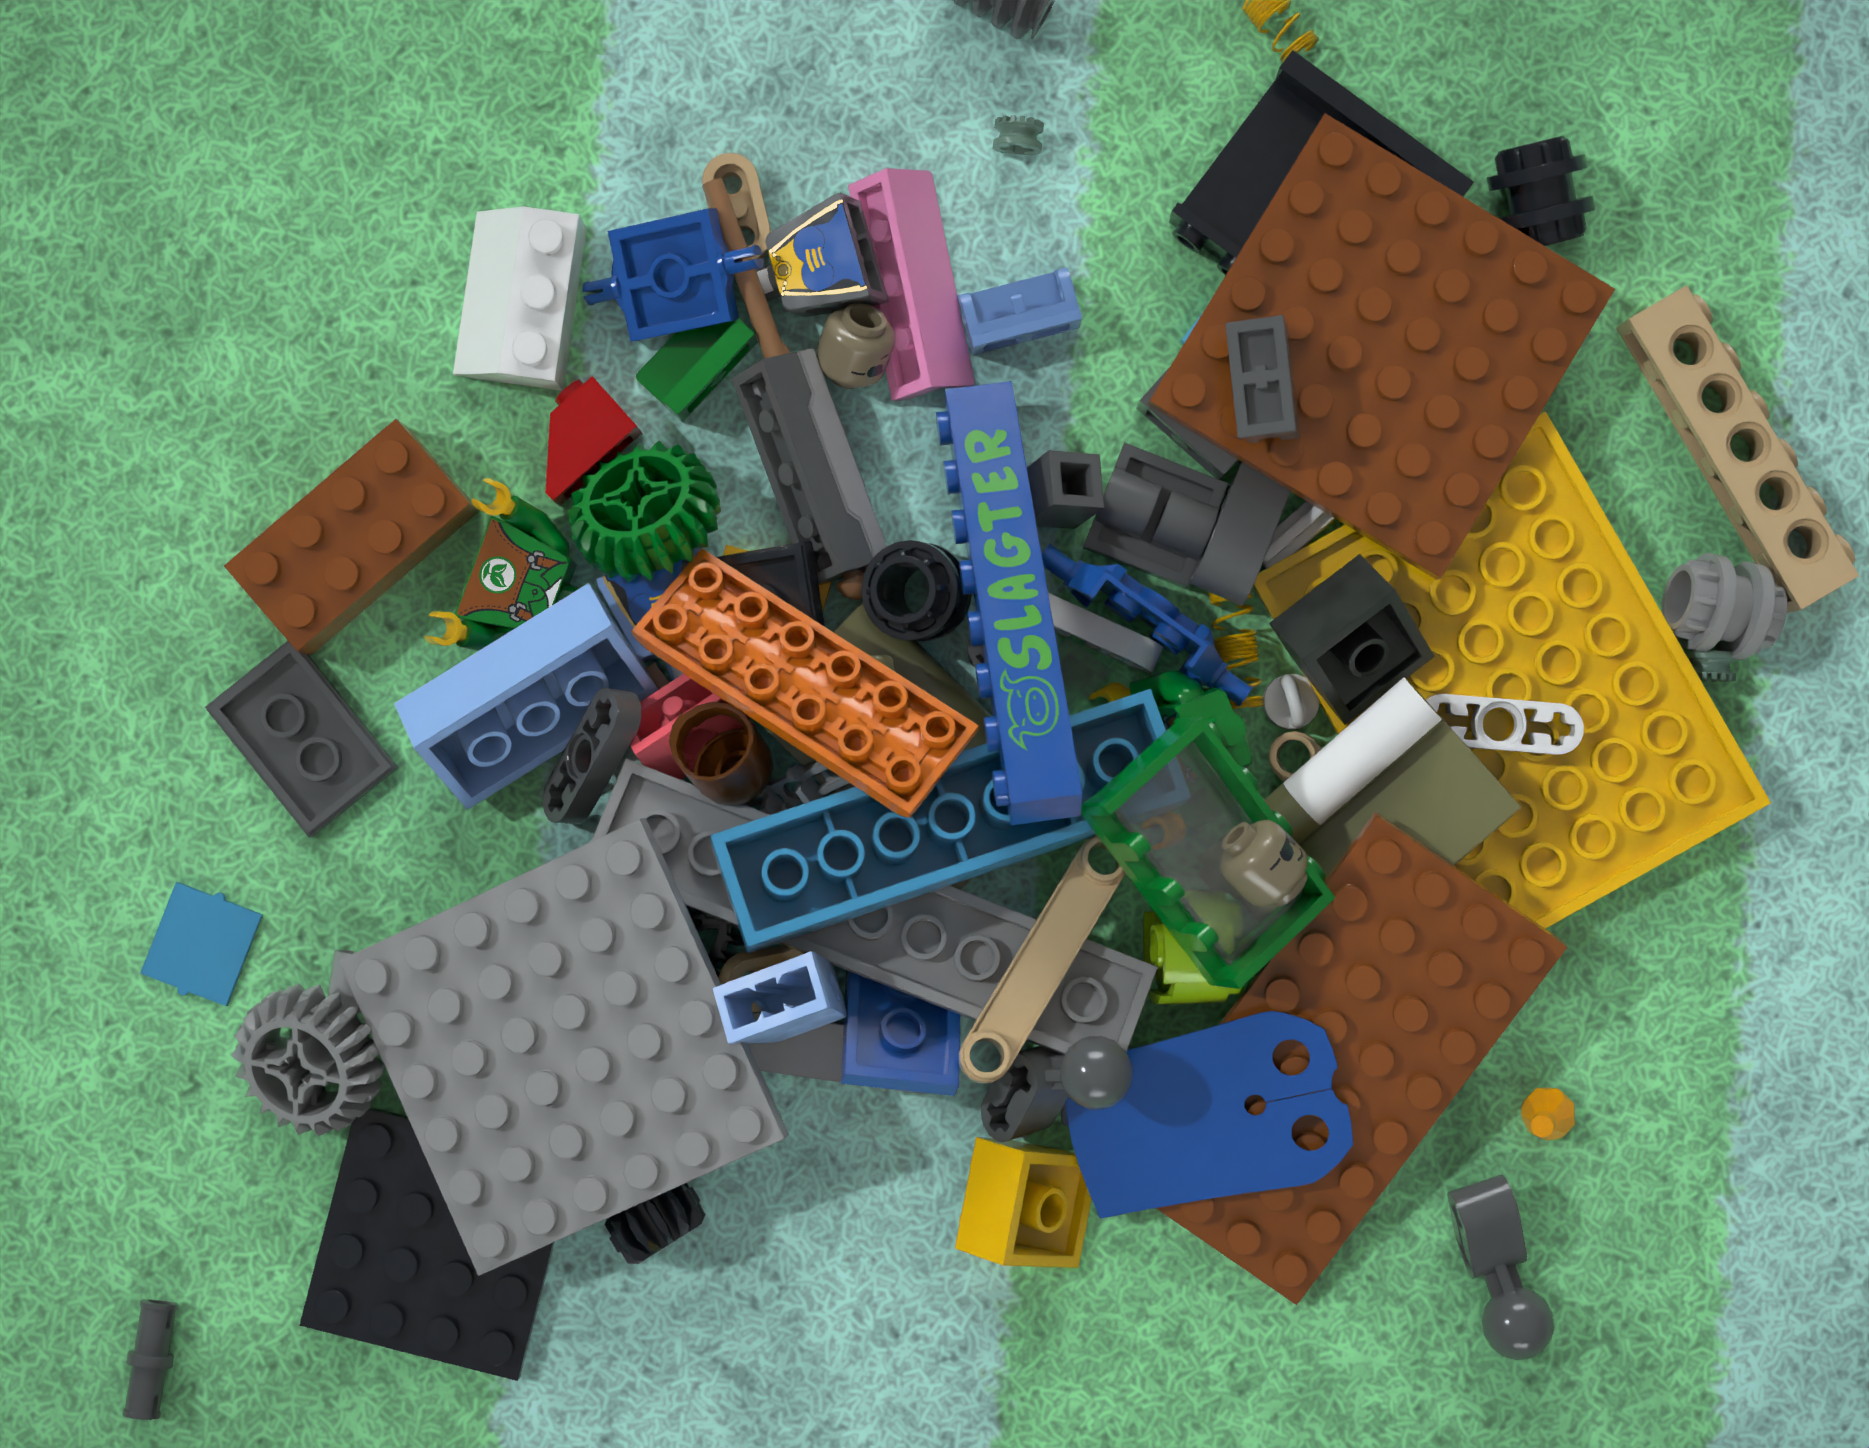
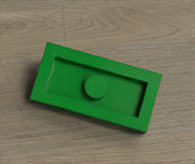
[636,318,758,423]

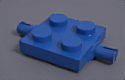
[582,208,764,342]

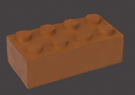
[224,419,480,655]

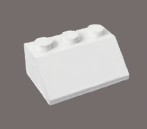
[453,206,587,391]

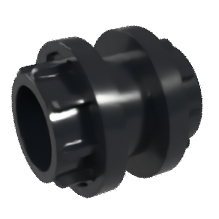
[1486,136,1595,246]
[861,540,972,641]

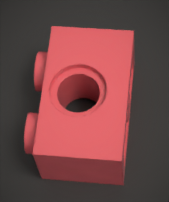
[630,674,757,780]

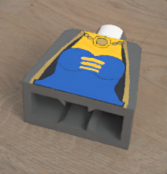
[756,193,889,317]

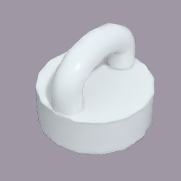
[1262,674,1319,730]

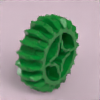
[567,441,721,583]

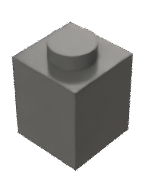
[1027,450,1104,529]

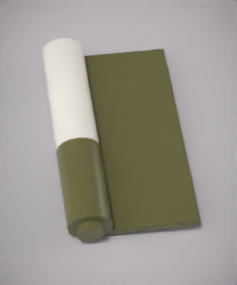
[1197,677,1522,923]

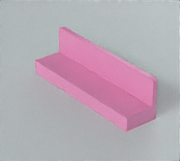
[848,168,975,401]

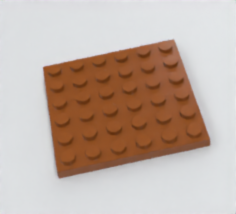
[1148,113,1615,580]

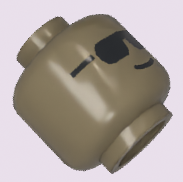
[816,303,895,389]
[1220,820,1307,907]

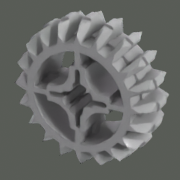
[231,983,385,1136]

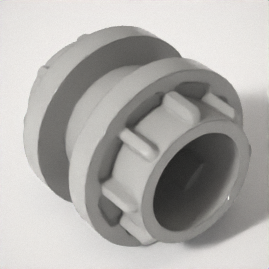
[1661,553,1787,660]

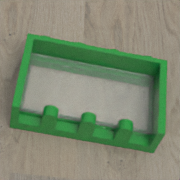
[1081,716,1336,989]

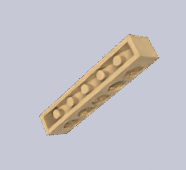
[1616,285,1859,613]

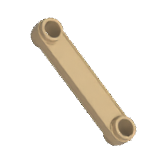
[959,835,1125,1083]

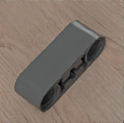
[1190,461,1291,606]

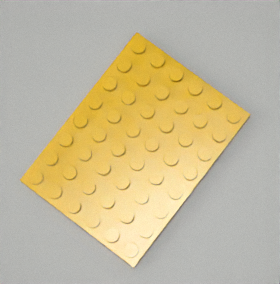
[1253,411,1771,929]

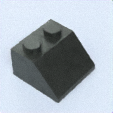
[1269,554,1435,725]

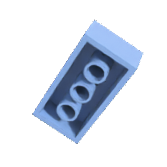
[394,583,658,810]

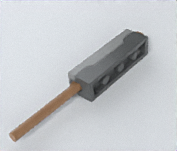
[702,178,887,600]

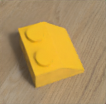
[955,1137,1092,1268]

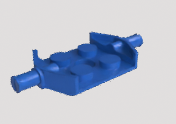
[1042,543,1253,706]

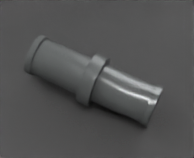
[122,1299,178,1420]

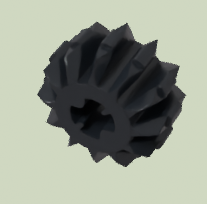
[604,1183,706,1264]

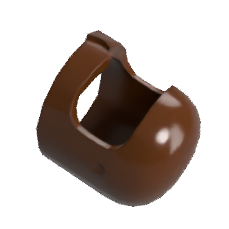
[669,702,773,806]

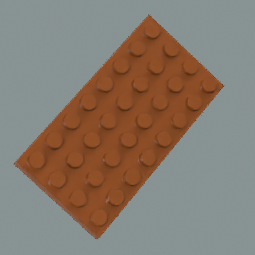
[1156,812,1567,1305]

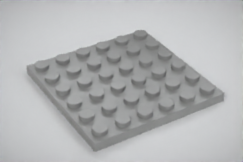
[339,818,789,1276]

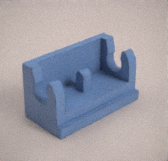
[958,268,1082,355]

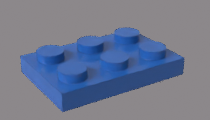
[841,970,960,1096]

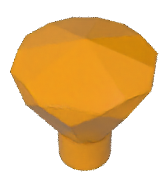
[1521,1088,1575,1141]

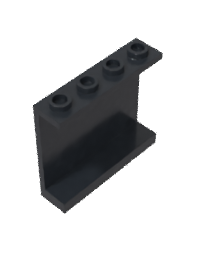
[1169,50,1474,276]

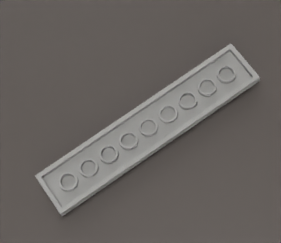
[591,759,1158,1055]

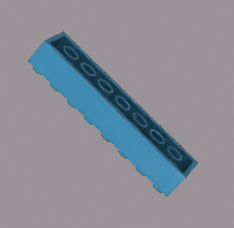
[710,689,1190,954]

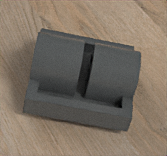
[1083,442,1228,589]

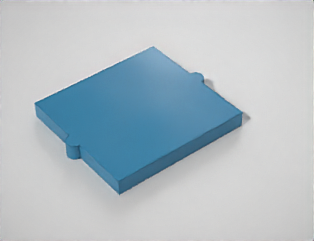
[140,882,263,1006]

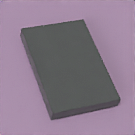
[205,641,399,838]

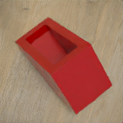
[545,376,643,507]

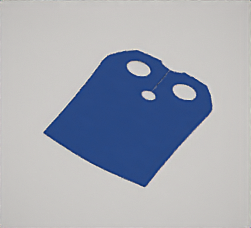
[1065,1011,1353,1219]

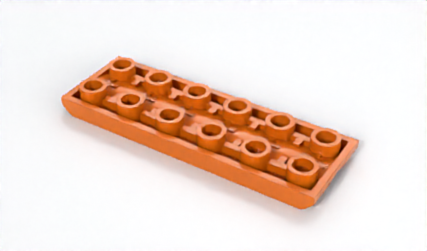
[631,548,979,818]

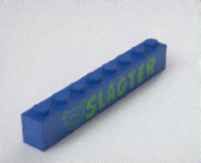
[936,381,1083,825]

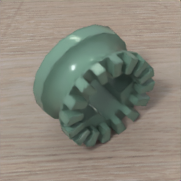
[993,115,1044,156]
[1685,651,1736,682]

